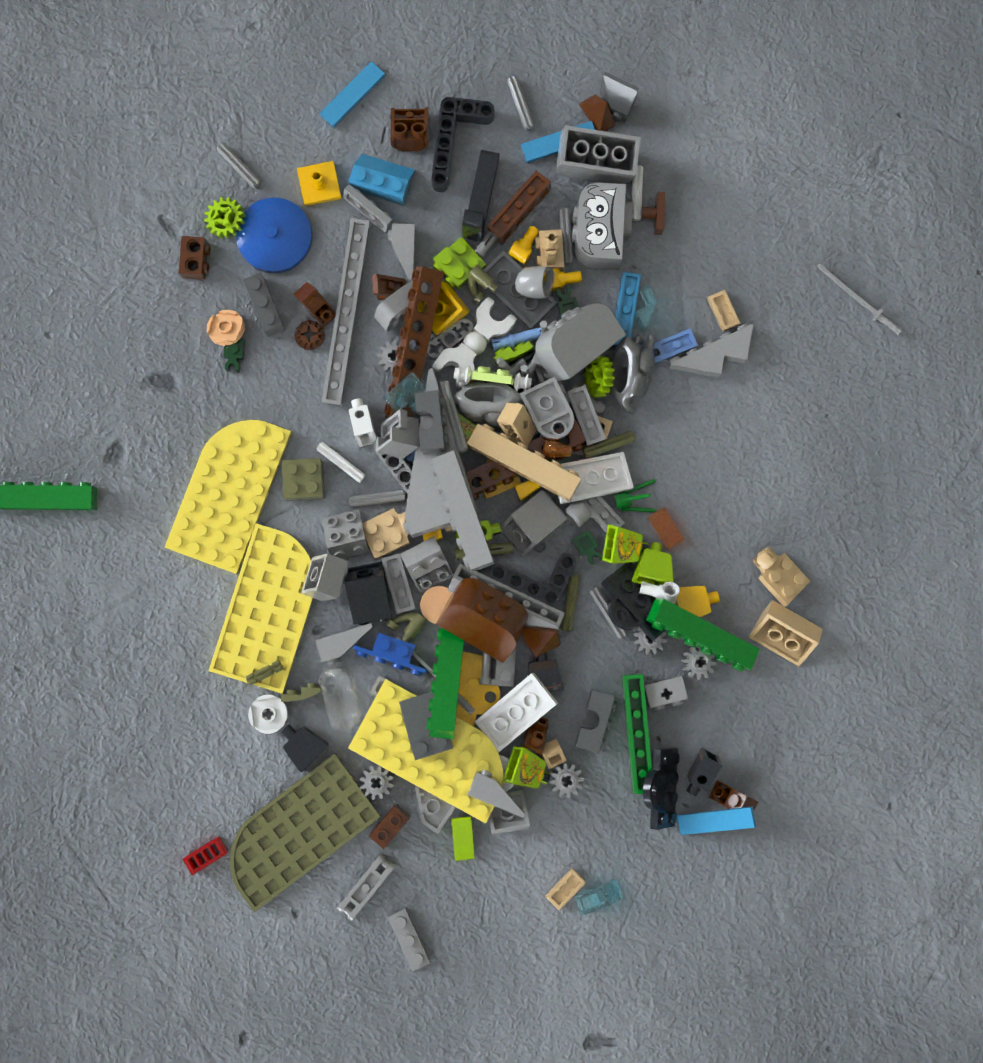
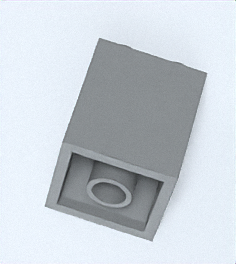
[500,490,567,557]

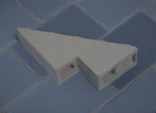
[669,323,753,378]

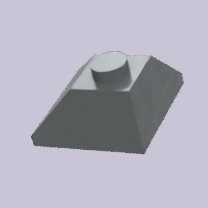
[600,72,639,122]

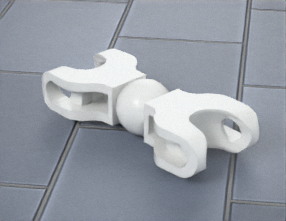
[433,297,517,390]

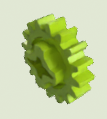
[204,197,246,239]
[583,356,615,397]

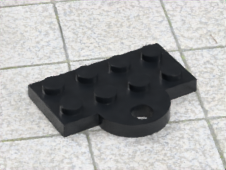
[601,562,666,641]
[643,747,680,830]

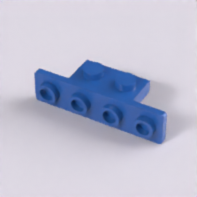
[353,633,428,676]

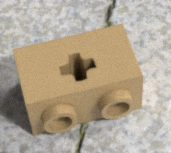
[497,402,537,447]

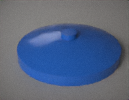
[236,198,312,273]

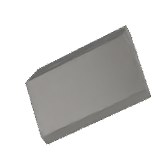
[489,790,530,835]

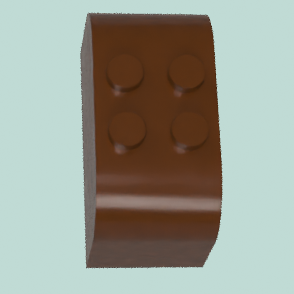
[436,578,528,663]

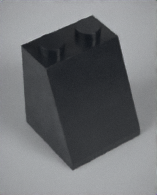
[344,561,392,625]

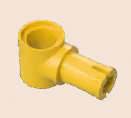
[508,226,539,265]
[544,268,582,292]

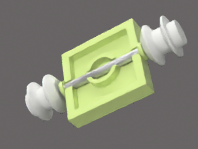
[454,364,532,391]

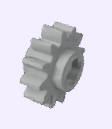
[377,340,410,372]
[633,627,667,655]
[681,647,717,680]
[549,763,584,798]
[360,765,394,800]

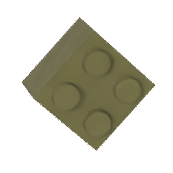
[282,458,325,501]

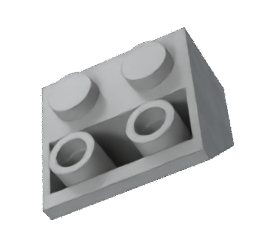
[400,537,454,593]

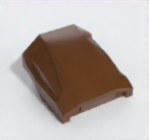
[390,107,429,152]

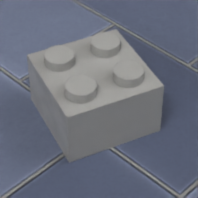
[301,553,348,601]

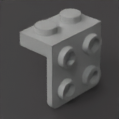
[323,510,370,559]

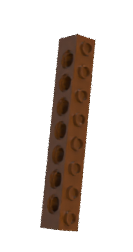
[384,266,444,419]
[466,420,586,501]

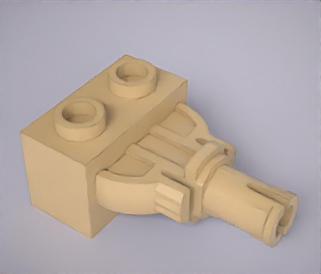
[535,229,565,271]

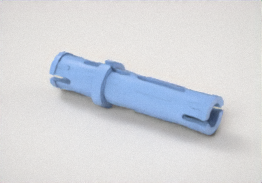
[491,327,541,351]

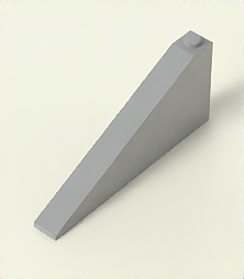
[403,368,479,538]

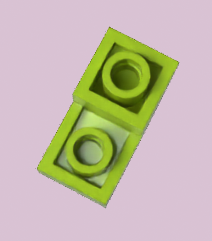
[494,341,533,364]
[451,816,474,861]

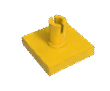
[297,161,342,207]

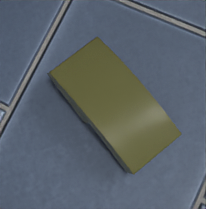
[281,683,323,702]

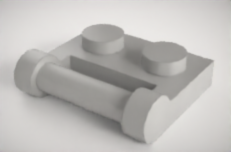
[479,648,516,687]

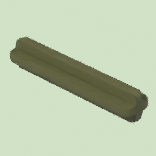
[583,431,636,458]
[561,575,580,631]

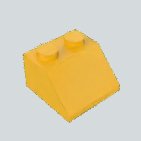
[417,281,470,335]

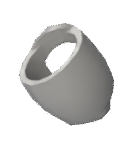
[515,266,555,299]

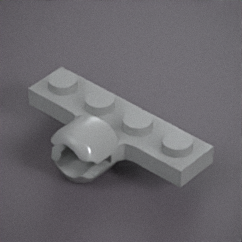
[565,496,625,533]

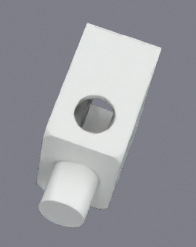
[349,398,377,447]

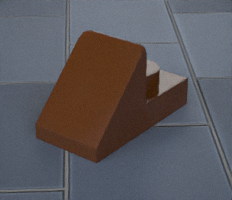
[372,274,405,300]

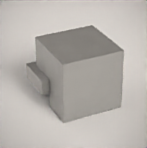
[376,409,419,459]

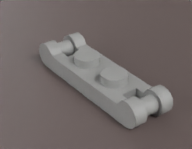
[336,853,396,921]

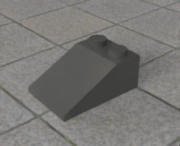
[399,692,454,760]

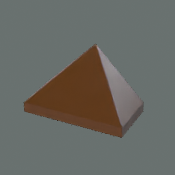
[579,94,615,132]
[521,626,561,658]

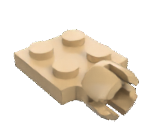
[362,508,411,560]
[753,547,810,607]

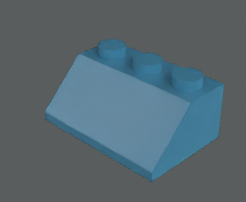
[349,154,415,205]

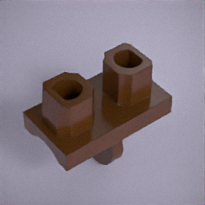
[523,717,549,754]

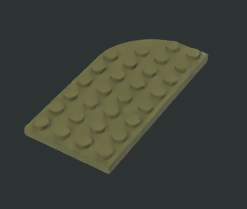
[230,754,381,912]

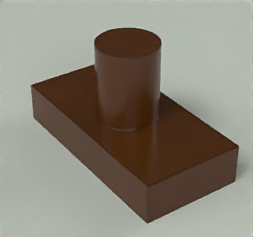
[641,192,665,235]

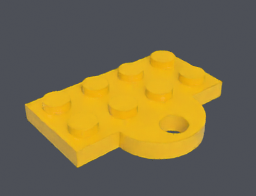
[456,651,500,726]

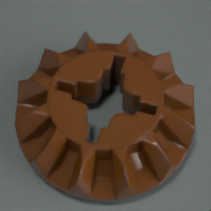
[294,320,325,350]

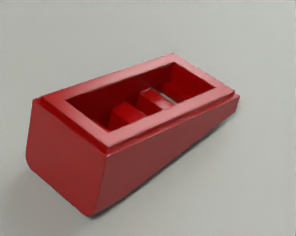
[182,836,229,875]

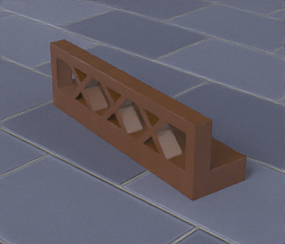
[487,170,551,245]

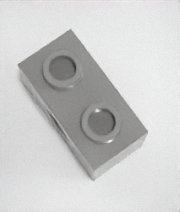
[644,675,688,711]

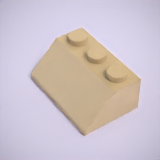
[749,600,823,666]

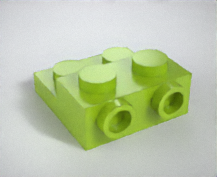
[433,237,486,290]

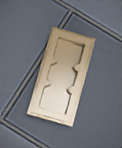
[707,290,741,332]
[545,868,587,911]

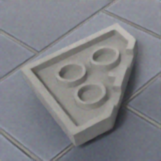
[415,785,455,834]

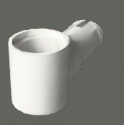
[639,581,679,604]

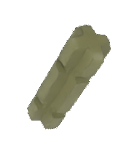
[246,660,283,685]

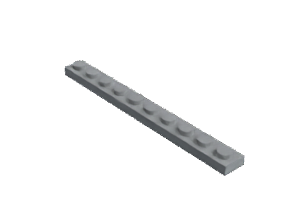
[322,218,370,406]

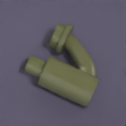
[468,264,498,304]
[386,612,427,643]

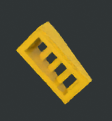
[515,480,541,501]

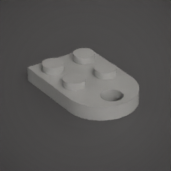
[520,377,574,440]

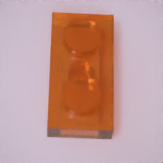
[647,508,685,550]

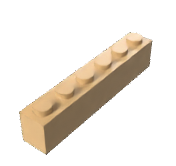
[467,424,581,502]

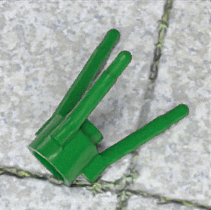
[615,479,656,513]

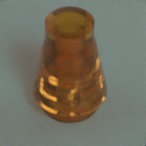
[542,439,572,458]

